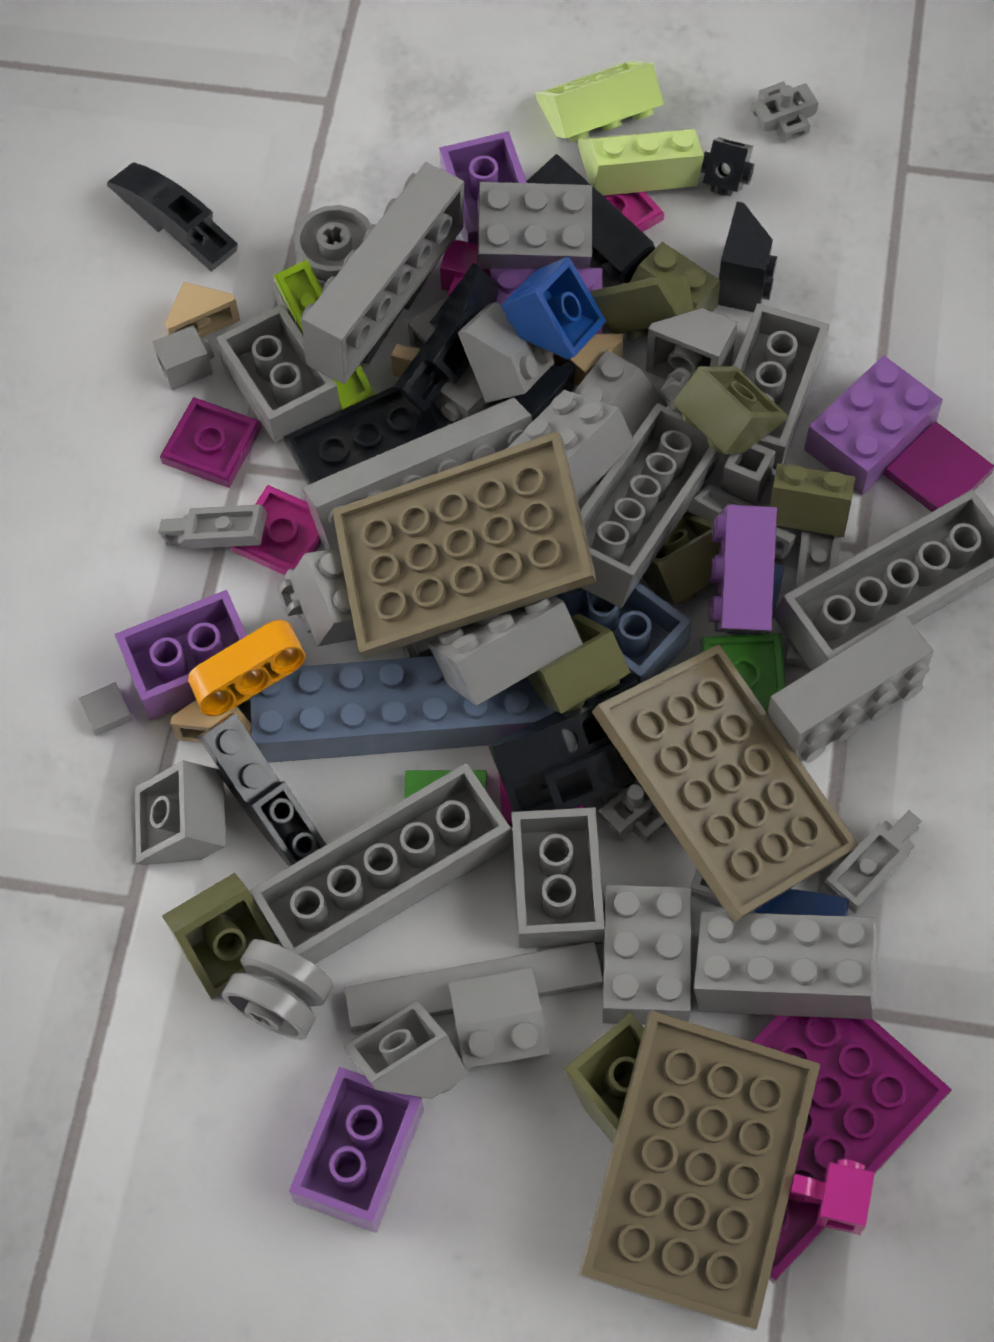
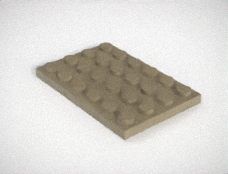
[332,431,597,659]
[592,644,858,922]
[578,1011,820,1331]

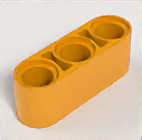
[188,620,306,716]

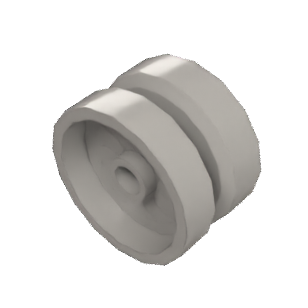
[294,205,371,289]
[222,939,334,1040]

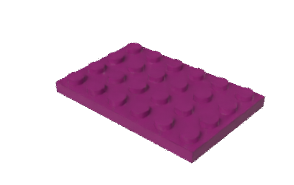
[752,1015,952,1284]

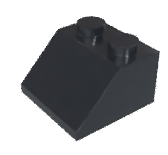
[718,201,777,312]

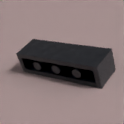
[527,154,655,284]

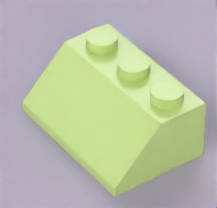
[535,60,664,142]
[577,129,704,196]

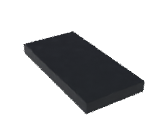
[283,386,448,485]

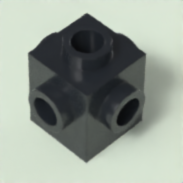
[700,137,755,196]

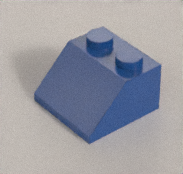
[501,256,606,360]

